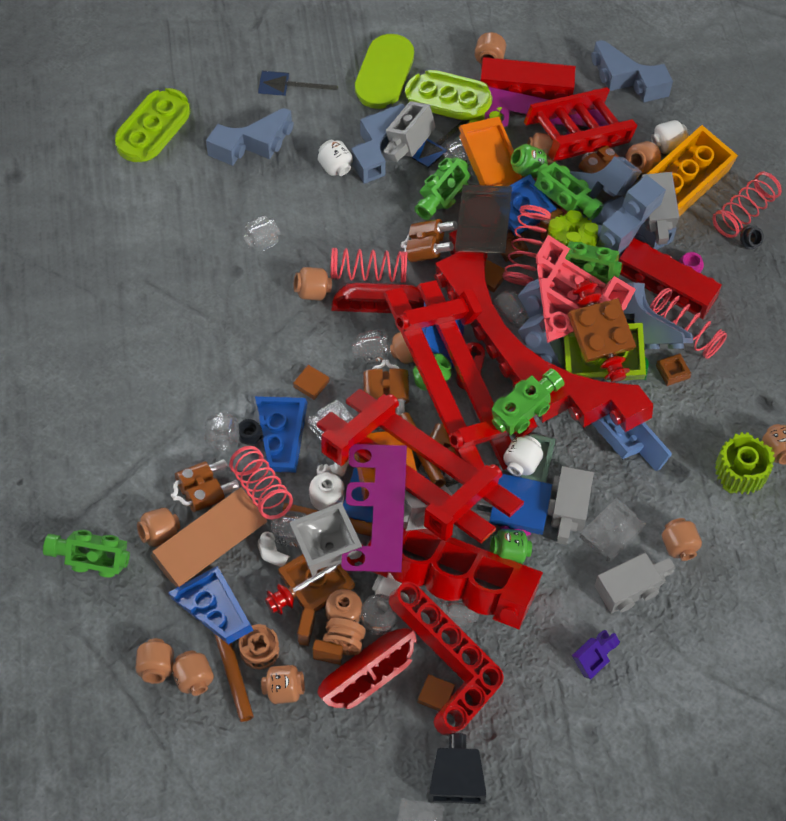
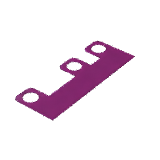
[484,87,609,135]
[341,444,407,572]

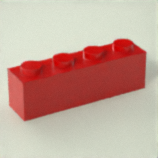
[480,57,576,100]
[618,238,722,319]

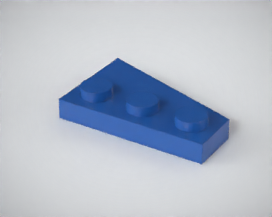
[255,396,308,473]
[168,566,254,644]

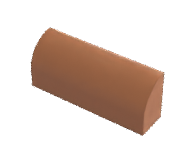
[151,487,268,587]

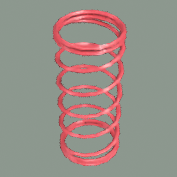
[712,172,782,238]
[503,205,551,286]
[330,247,407,284]
[650,288,727,359]
[229,446,293,520]

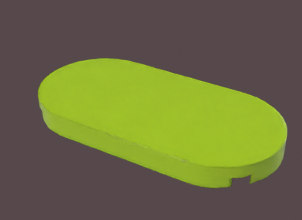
[355,34,414,109]
[405,70,492,120]
[115,88,190,162]

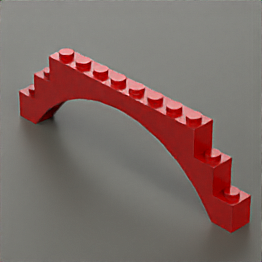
[434,191,653,432]

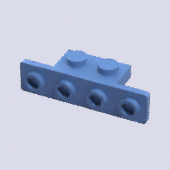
[592,379,672,471]

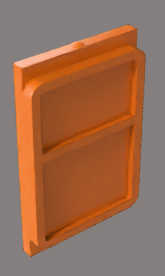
[458,117,525,196]

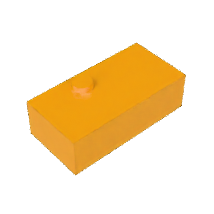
[640,125,738,217]

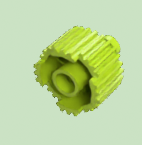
[547,210,598,246]
[715,432,775,494]

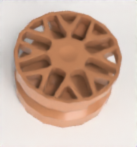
[322,618,366,655]
[238,624,280,670]

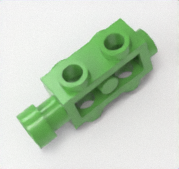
[414,158,471,220]
[534,162,604,220]
[565,241,622,284]
[492,368,565,435]
[43,530,130,577]

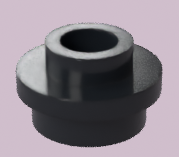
[740,225,764,250]
[236,419,262,445]

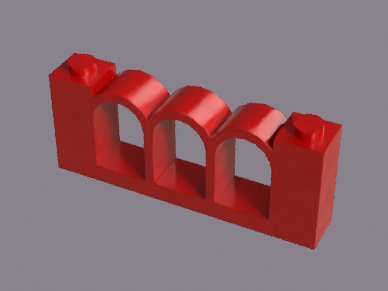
[362,528,543,630]

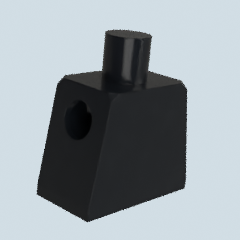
[428,733,486,804]

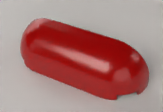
[331,283,424,313]
[317,628,417,709]

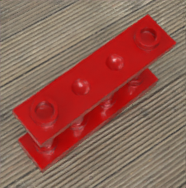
[524,87,638,162]

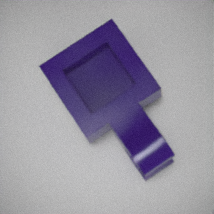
[572,630,620,679]

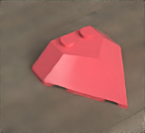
[536,235,636,343]

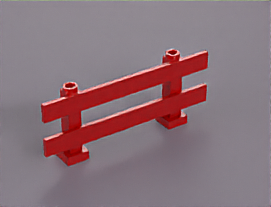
[383,280,537,471]
[317,389,524,544]

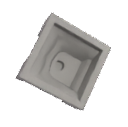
[289,502,362,577]

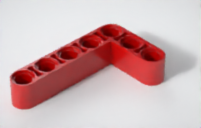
[389,582,504,736]

